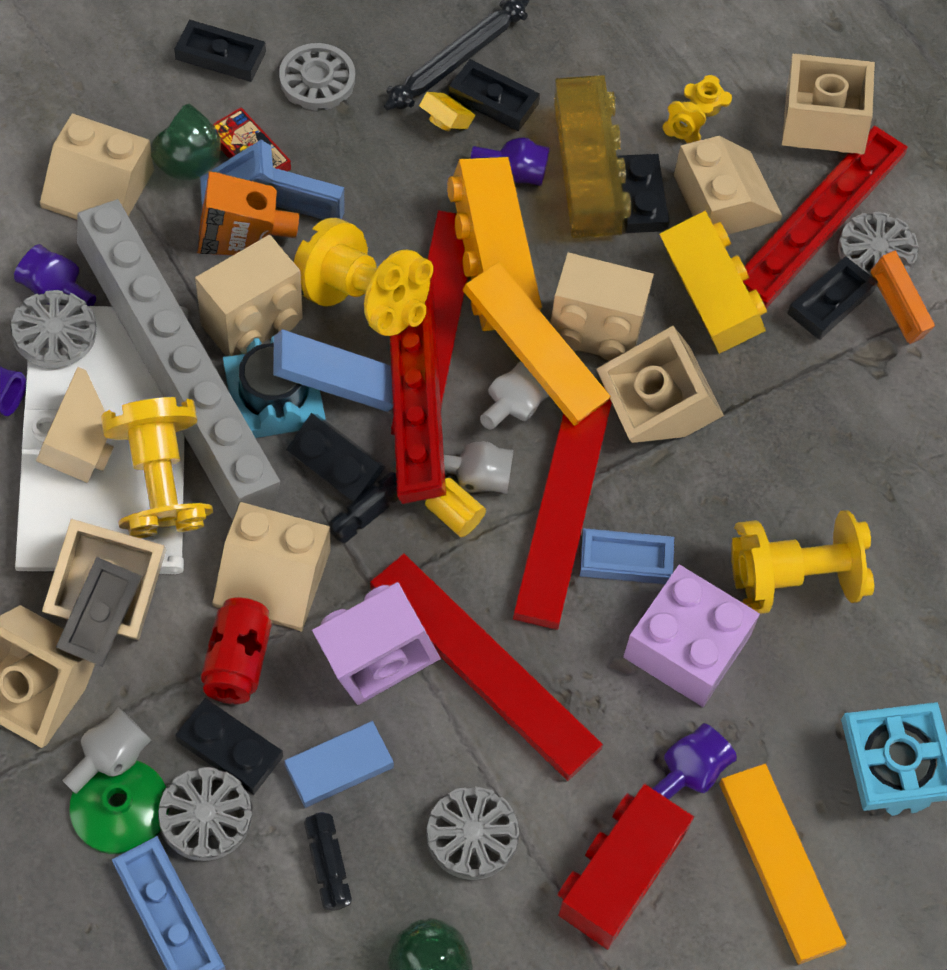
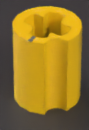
[425,477,486,538]

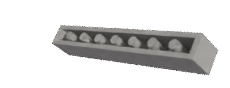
[77,199,280,521]

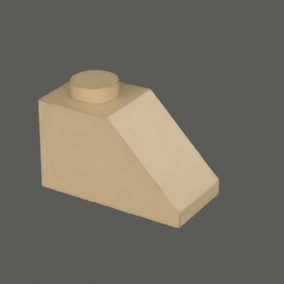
[36,367,114,483]

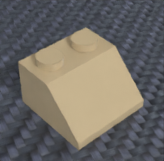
[40,113,154,220]
[674,136,782,235]
[596,326,724,443]
[213,502,331,632]
[0,605,95,748]

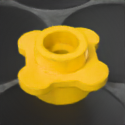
[684,75,732,117]
[663,101,706,144]

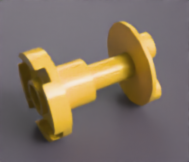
[294,218,433,336]
[101,397,213,539]
[731,510,874,614]

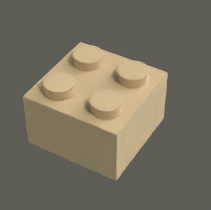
[782,54,875,154]
[195,234,303,357]
[551,252,654,361]
[42,519,166,641]

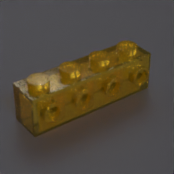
[554,75,631,238]

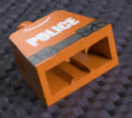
[197,171,299,255]

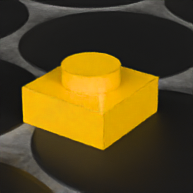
[419,92,475,131]

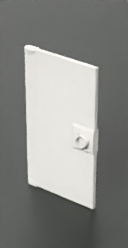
[15,305,188,574]

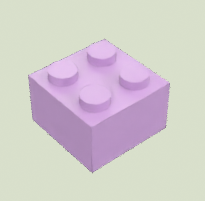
[623,564,760,707]
[312,582,441,705]

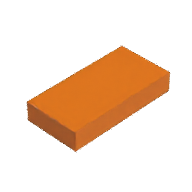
[871,250,935,344]

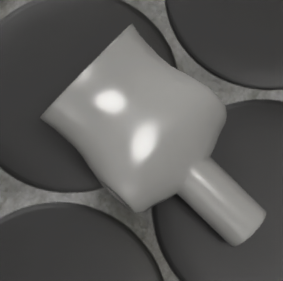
[480,362,549,430]
[444,441,514,494]
[62,707,152,793]

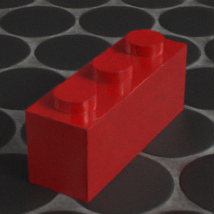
[557,783,694,950]

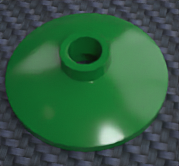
[69,761,169,854]

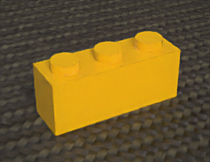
[659,210,767,354]

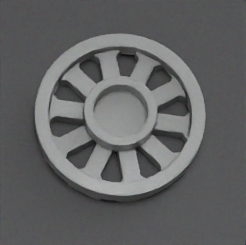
[279,43,355,111]
[838,212,919,277]
[11,290,96,367]
[158,767,252,861]
[426,786,519,880]

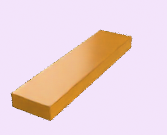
[463,261,611,426]
[719,763,847,965]

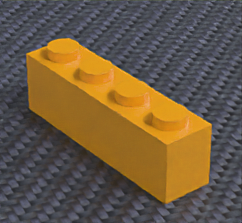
[447,157,542,331]

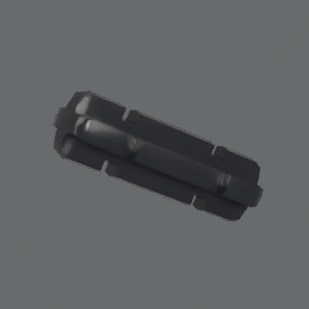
[329,472,399,543]
[304,812,352,911]

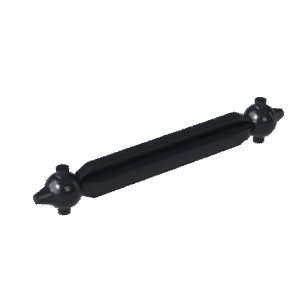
[384,0,529,111]

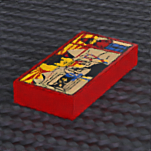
[208,107,291,172]

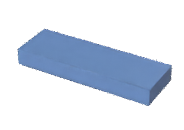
[273,329,393,412]
[112,836,225,970]

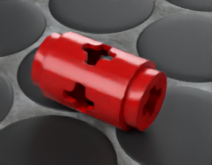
[201,597,272,704]

